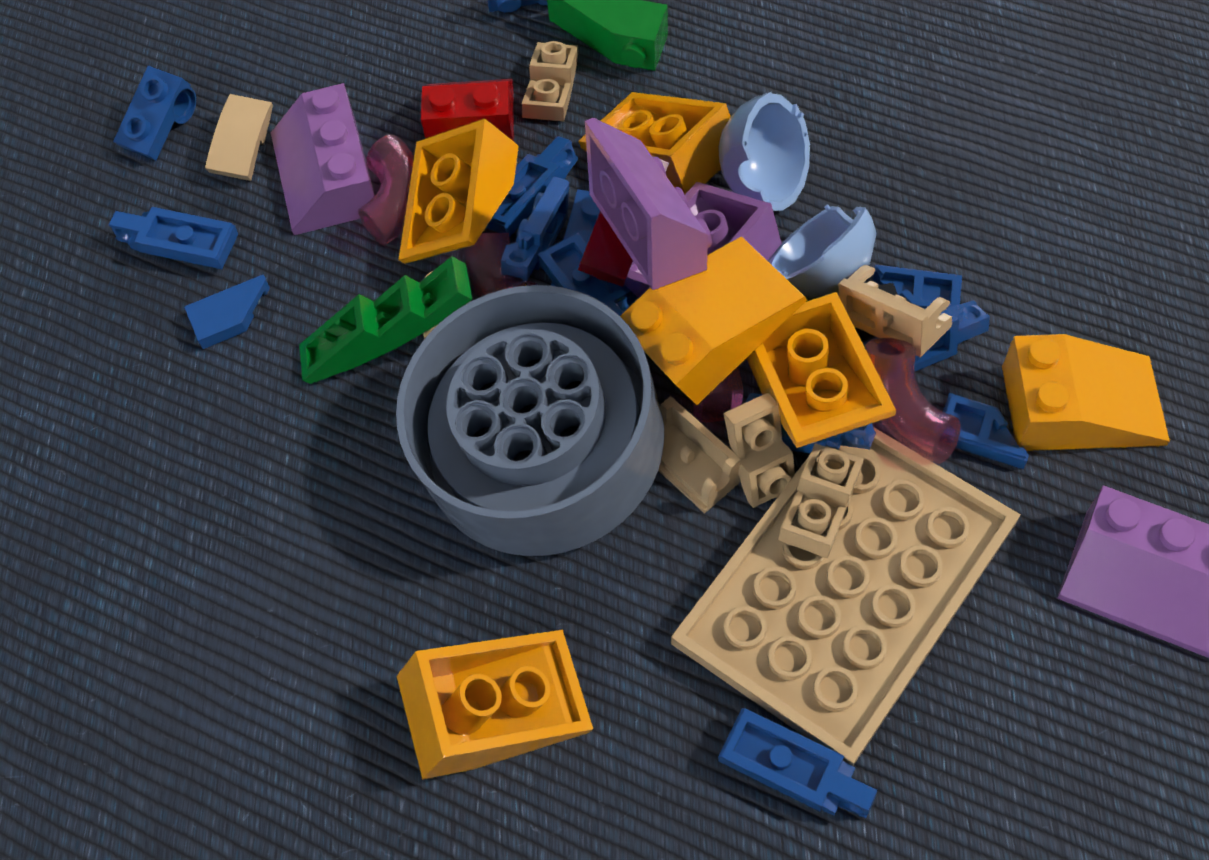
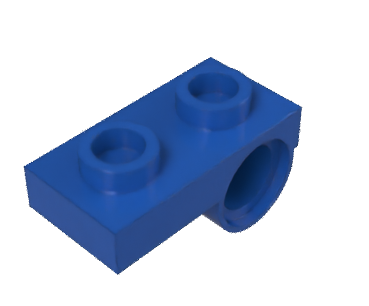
[113,66,196,161]

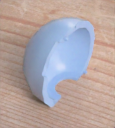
[719,92,810,211]
[768,204,876,299]

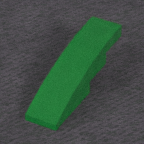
[299,256,472,384]

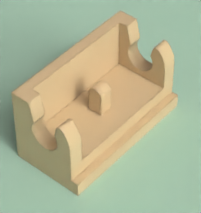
[838,265,952,357]
[658,396,741,514]

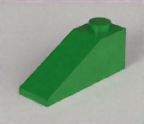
[547,0,668,71]

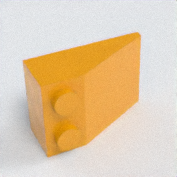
[578,92,731,194]
[399,119,519,264]
[620,236,807,405]
[746,292,896,448]
[1002,334,1170,451]
[397,630,593,780]

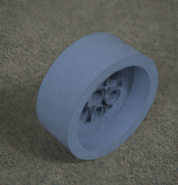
[396,285,664,556]

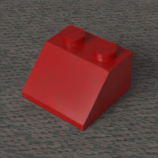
[421,79,514,141]

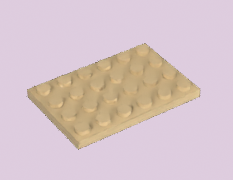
[671,428,1021,766]

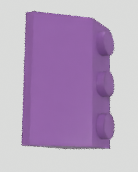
[271,83,379,235]
[585,118,712,290]
[624,182,782,298]
[1057,485,1209,658]

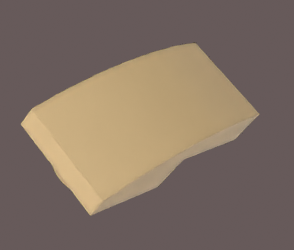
[522,41,578,122]
[205,94,273,181]
[724,393,795,508]
[778,443,864,558]

